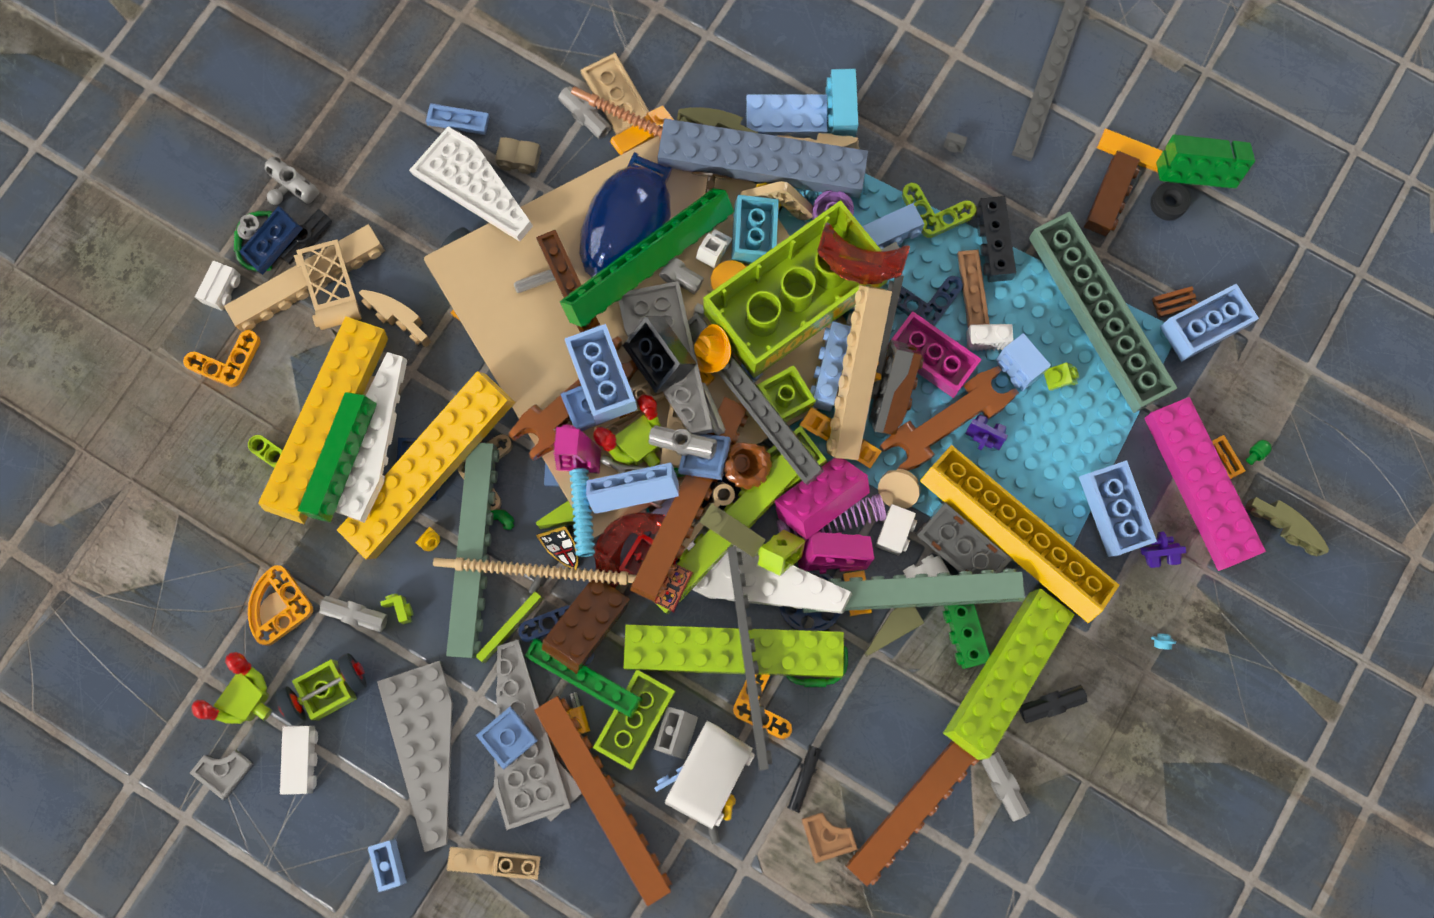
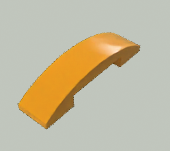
[799,407,882,468]

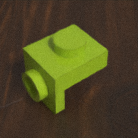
[1044,362,1079,391]
[380,594,413,624]

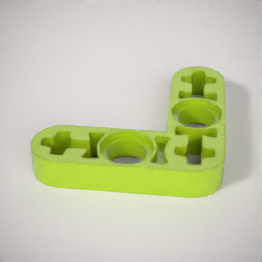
[902,183,976,238]

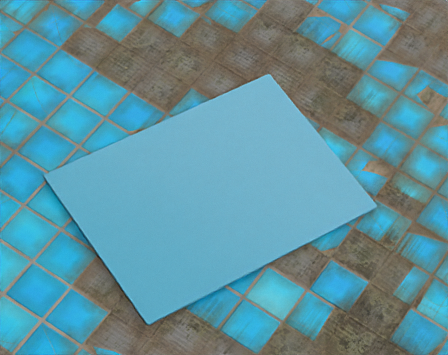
[778,173,1172,560]

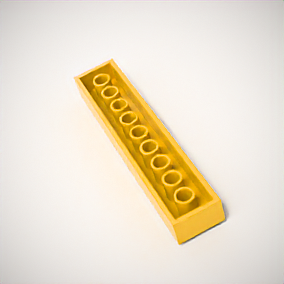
[258,316,388,524]
[337,371,516,559]
[920,445,1120,623]

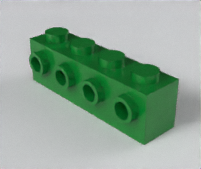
[943,604,990,669]

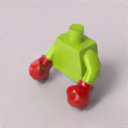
[593,394,661,467]
[191,652,272,724]

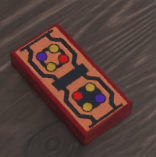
[654,563,693,612]

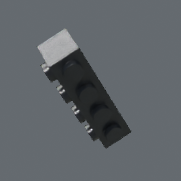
[975,196,1016,282]

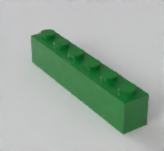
[298,392,377,522]

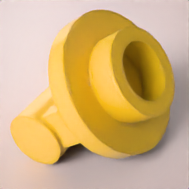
[415,527,440,551]
[722,794,736,820]

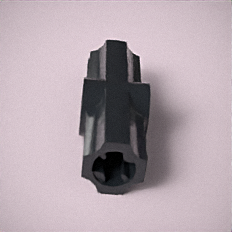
[280,209,332,265]
[1019,684,1088,724]

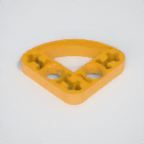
[248,565,313,646]

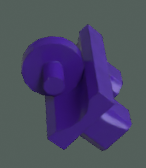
[965,414,1008,450]
[1140,531,1186,568]

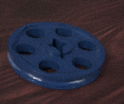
[779,570,841,631]

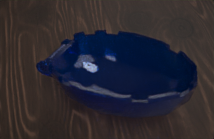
[579,152,672,277]

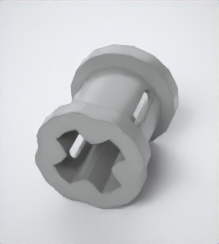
[237,214,259,240]

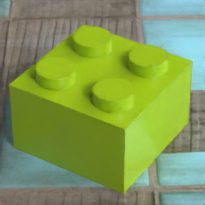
[757,365,816,422]

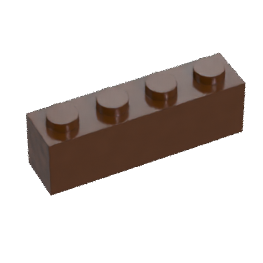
[1084,150,1140,236]

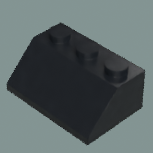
[622,316,697,393]

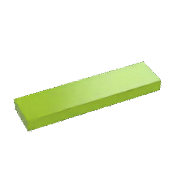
[476,592,544,663]

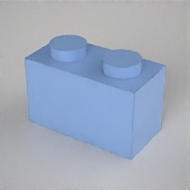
[368,839,407,892]

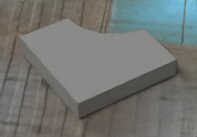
[190,750,254,800]

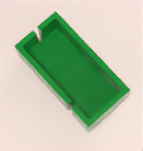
[1156,134,1255,189]

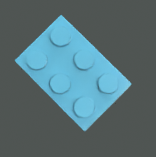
[825,69,858,138]
[731,195,779,264]

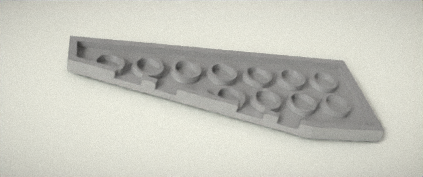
[494,640,571,830]

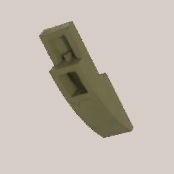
[677,107,758,133]
[1245,497,1329,556]

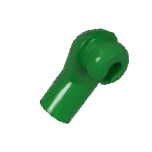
[491,509,515,530]

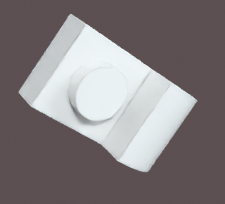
[696,229,733,269]

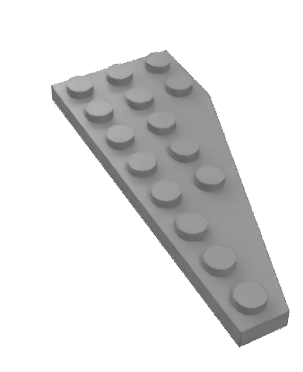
[619,281,712,435]
[377,661,453,852]

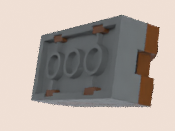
[868,340,924,435]
[915,502,1012,574]

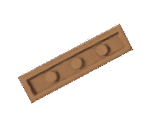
[957,249,990,328]

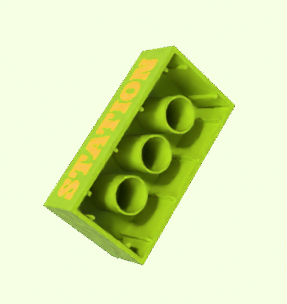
[703,200,894,378]

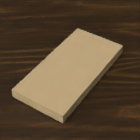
[581,53,649,135]

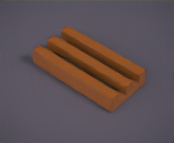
[1152,286,1199,318]

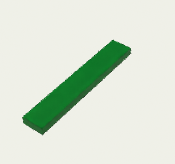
[524,639,642,718]

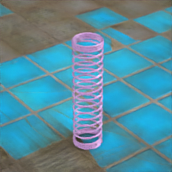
[777,494,886,540]

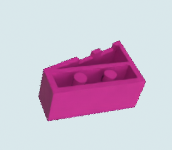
[554,425,602,474]
[798,531,874,574]

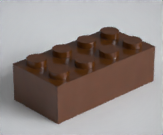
[542,580,630,674]

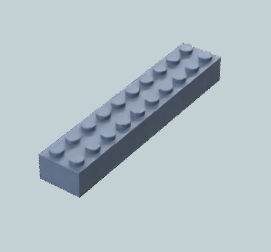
[658,118,868,198]

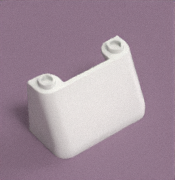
[665,721,755,829]

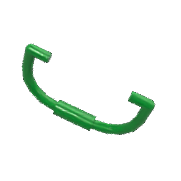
[234,211,273,271]
[786,646,848,687]

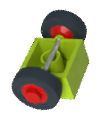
[276,653,367,726]

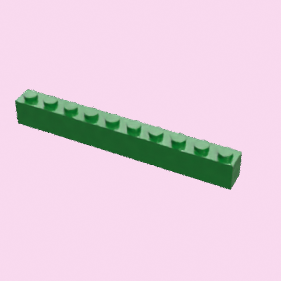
[559,188,734,327]

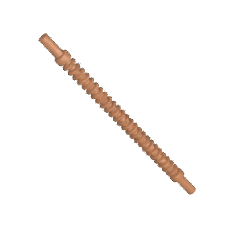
[571,86,662,139]

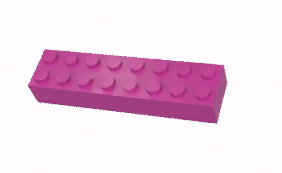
[1144,397,1266,571]

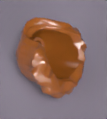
[724,443,772,490]

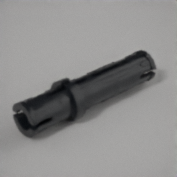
[787,745,822,813]

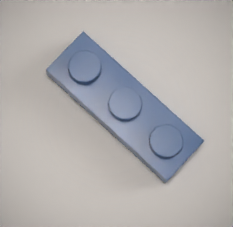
[426,104,489,135]

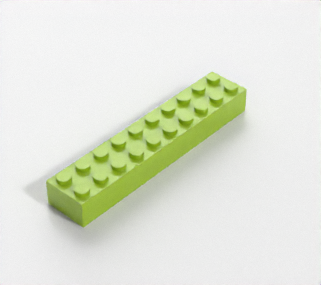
[623,625,844,678]

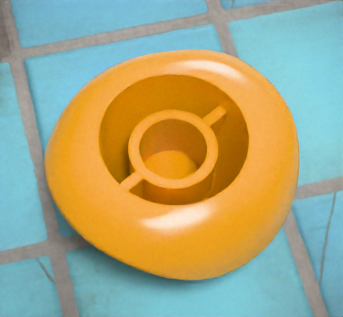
[694,324,731,373]

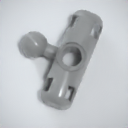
[265,157,319,205]

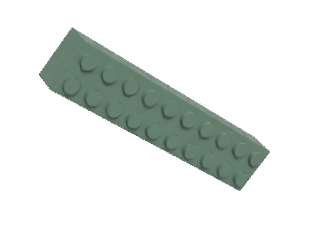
[1029,211,1177,413]

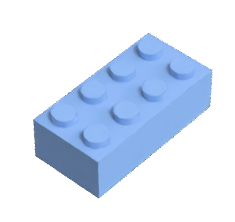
[746,94,827,140]
[1160,284,1259,362]
[564,324,637,425]
[1079,461,1157,557]

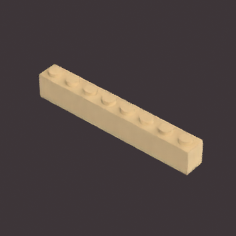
[224,224,385,332]
[826,285,892,460]

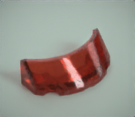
[817,222,910,285]
[594,512,665,588]

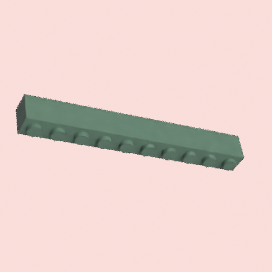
[446,443,500,658]
[803,569,1025,613]

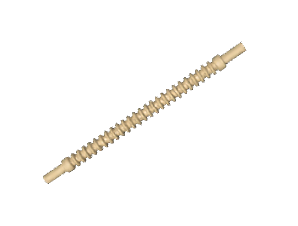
[433,557,636,585]

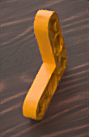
[183,330,260,387]
[733,674,792,739]

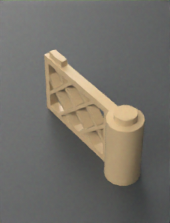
[294,239,362,330]
[682,482,735,551]

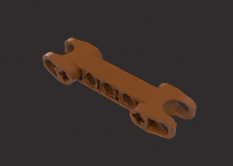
[509,337,638,461]
[879,366,1019,471]

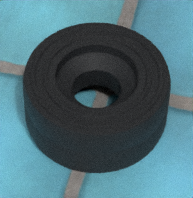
[1150,182,1191,221]

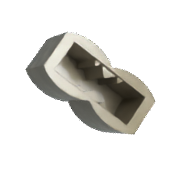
[495,138,541,174]

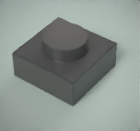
[943,131,968,153]

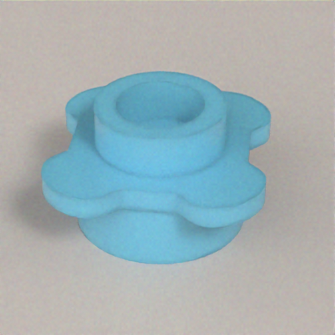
[1151,633,1176,650]

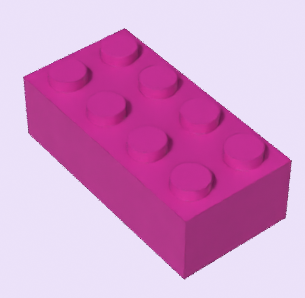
[887,311,982,398]
[775,458,870,540]

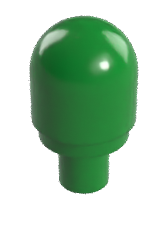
[1246,440,1272,465]

